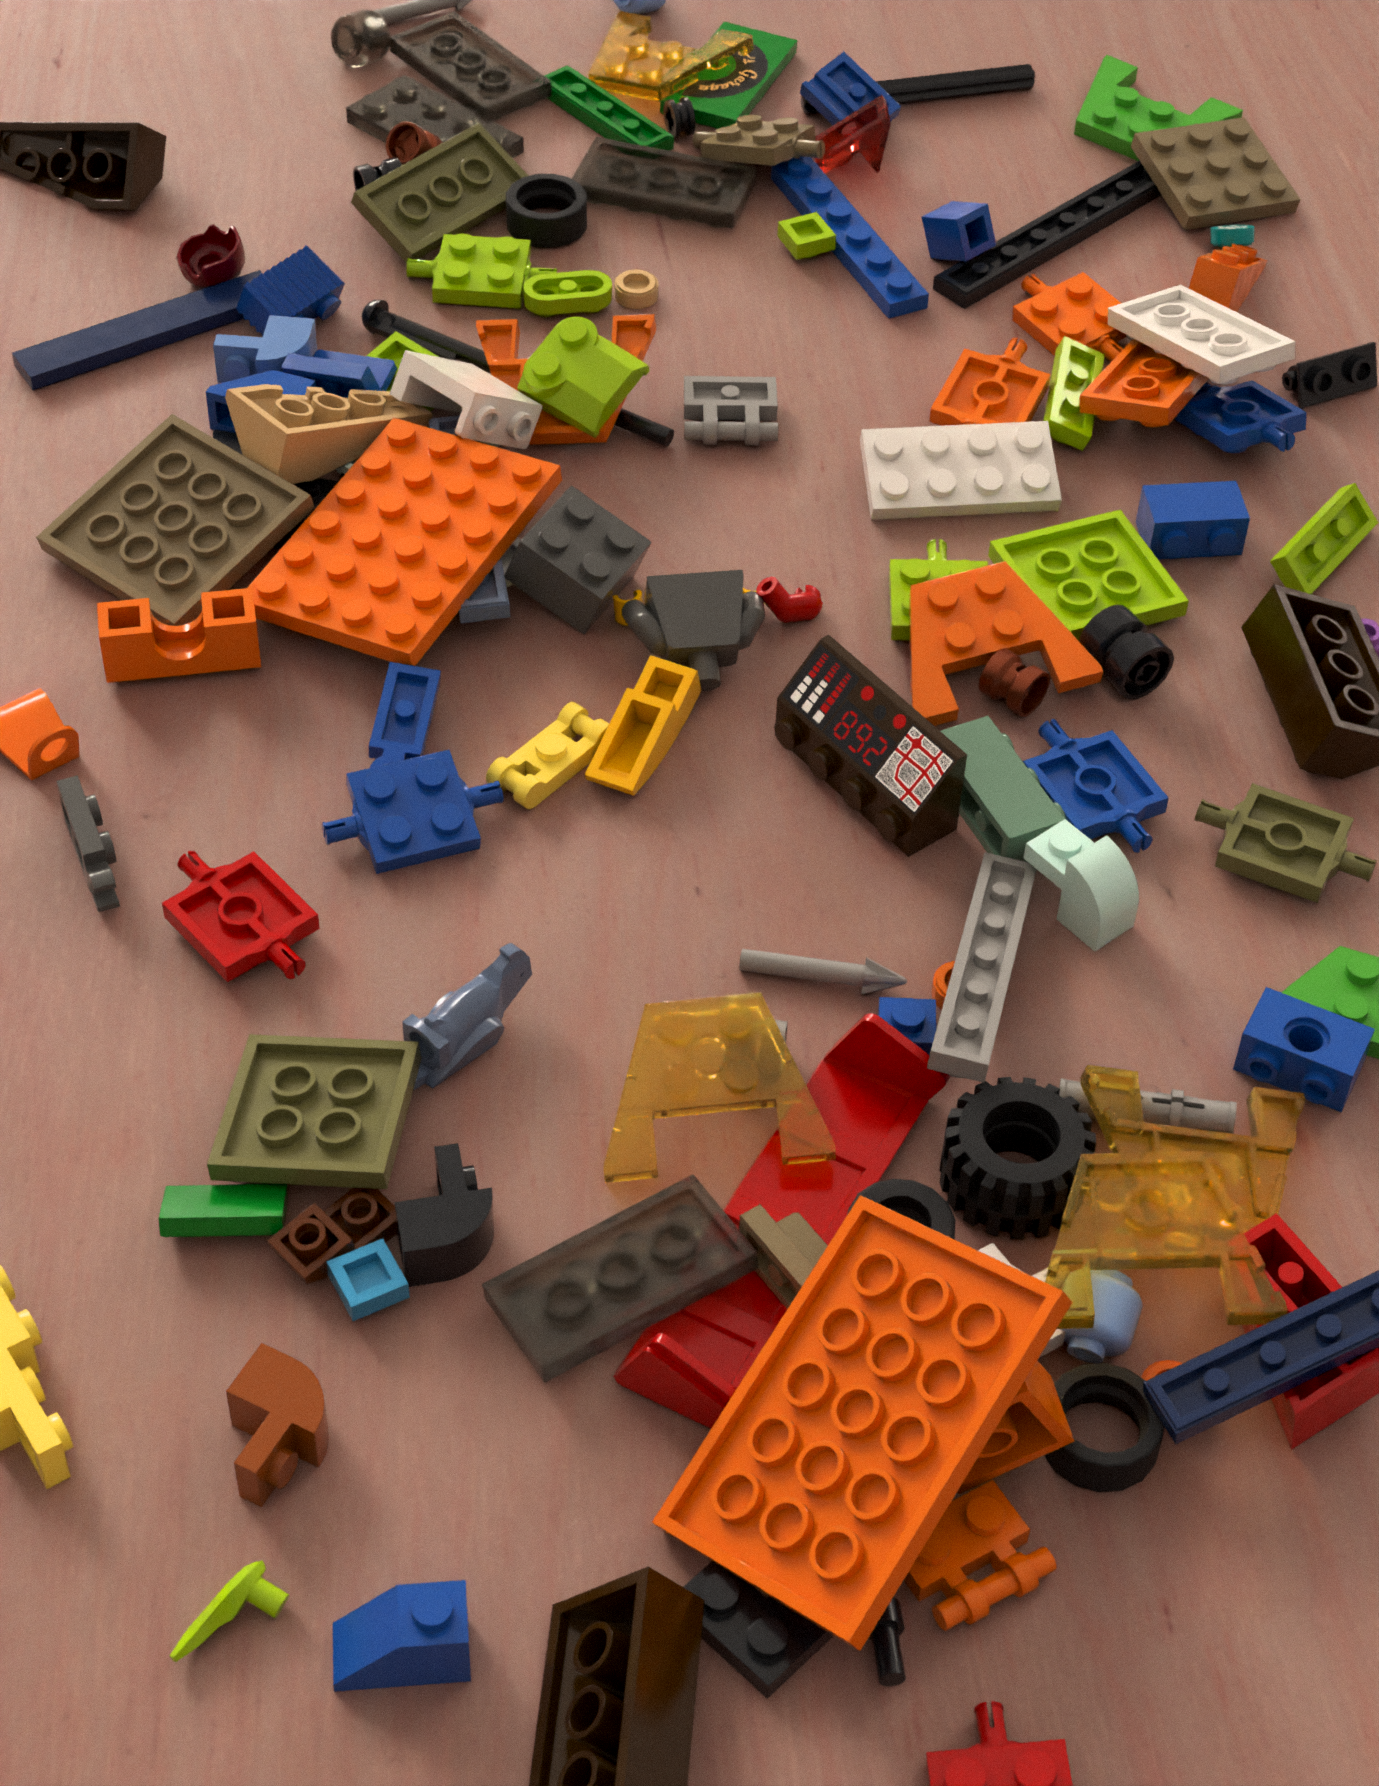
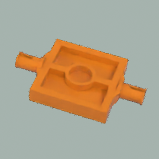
[1012,272,1127,362]
[930,338,1050,426]

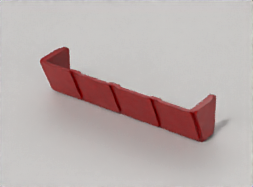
[613,1013,950,1429]

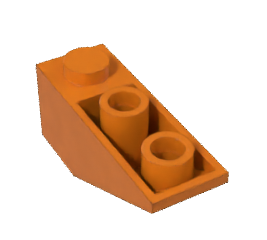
[1189,243,1267,312]

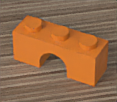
[97,588,261,683]

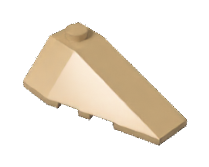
[225,384,433,484]

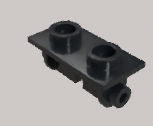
[1282,342,1377,408]

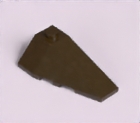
[0,122,166,211]

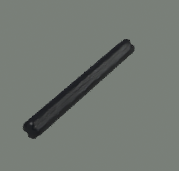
[801,64,1035,114]

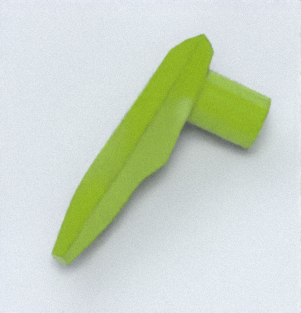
[170,1560,289,1662]

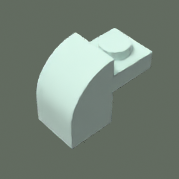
[1024,819,1139,951]

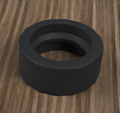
[506,174,587,248]
[1044,1363,1165,1492]

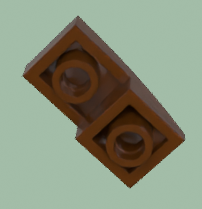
[267,1188,397,1284]

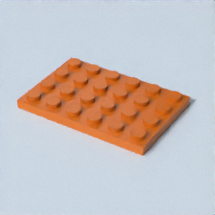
[247,418,562,666]
[652,1195,1072,1651]

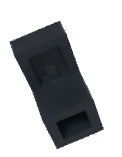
[395,1143,494,1287]

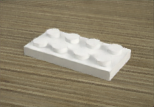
[1108,285,1295,385]
[860,421,1062,520]

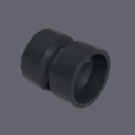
[1079,605,1174,699]

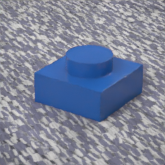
[878,997,936,1055]

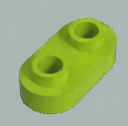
[523,270,612,317]

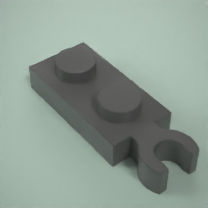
[57,775,120,912]

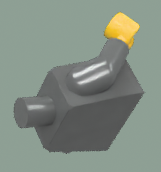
[613,570,765,691]

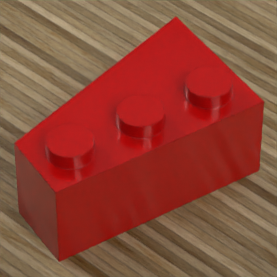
[1224,1213,1379,1450]

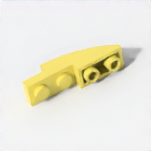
[0,1265,73,1489]

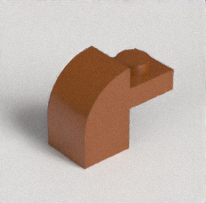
[226,1343,329,1507]

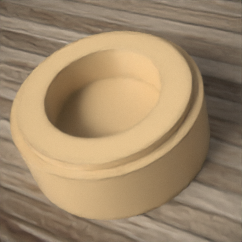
[614,269,658,309]

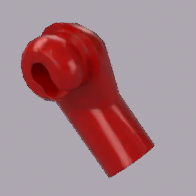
[756,576,823,623]

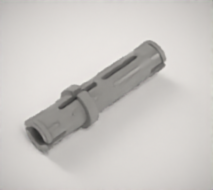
[1059,1078,1237,1139]

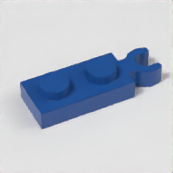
[369,662,441,768]

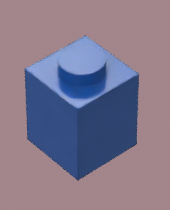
[921,201,997,262]

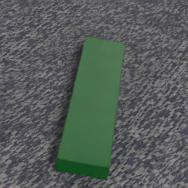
[537,65,674,163]

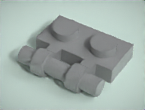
[684,376,778,446]

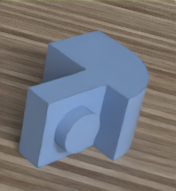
[213,315,317,383]

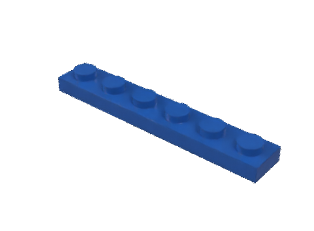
[771,157,929,319]

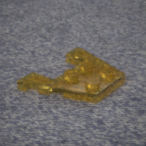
[588,11,754,101]
[603,992,836,1183]
[1080,1065,1305,1243]
[1045,1151,1287,1329]

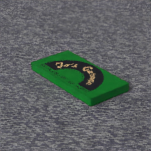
[660,21,798,129]

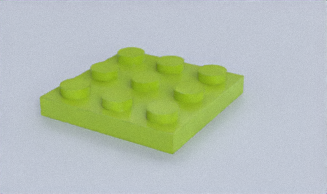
[988,509,1189,641]

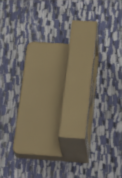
[738,1204,828,1309]

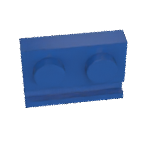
[800,51,901,148]

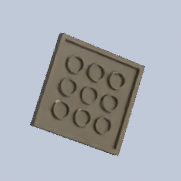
[36,414,315,626]

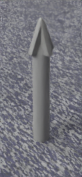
[369,0,472,27]
[739,949,907,994]

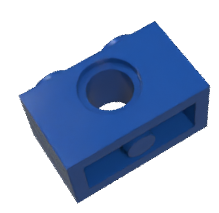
[1233,987,1375,1112]

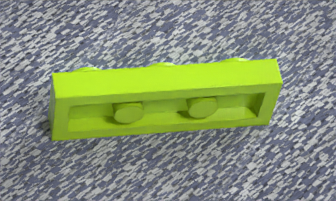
[1043,336,1105,451]
[1270,483,1379,594]

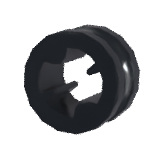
[664,97,696,138]

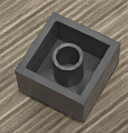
[504,485,652,635]

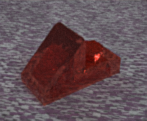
[815,95,891,174]

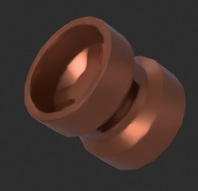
[386,122,443,165]
[978,648,1050,717]

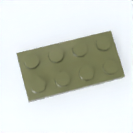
[351,123,529,263]

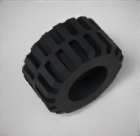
[939,1077,1096,1240]

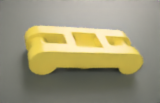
[486,702,609,809]

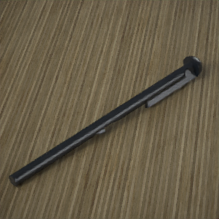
[361,299,674,447]

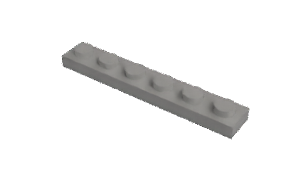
[927,852,1037,1083]

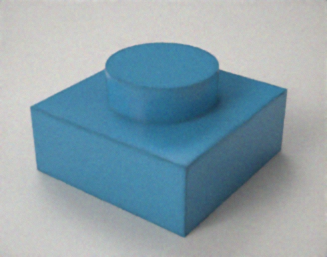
[326,1238,410,1321]

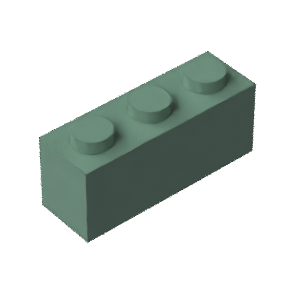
[940,716,1066,862]

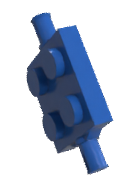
[1175,380,1307,453]
[1023,719,1169,853]
[322,749,504,874]

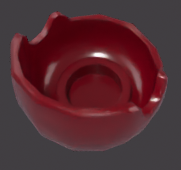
[176,224,245,288]

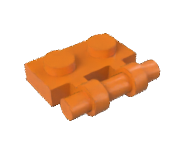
[904,1480,1056,1631]

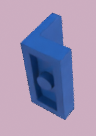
[281,349,397,398]

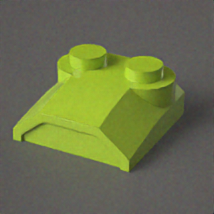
[517,316,650,438]

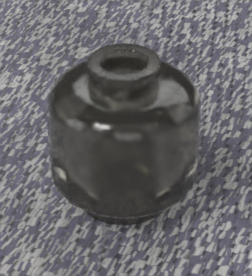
[331,9,391,68]

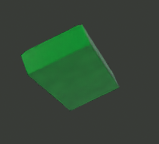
[158,1184,288,1237]

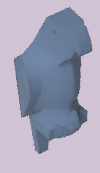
[402,943,532,1091]

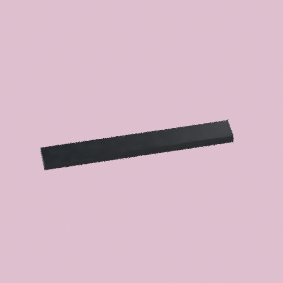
[933,160,1162,309]

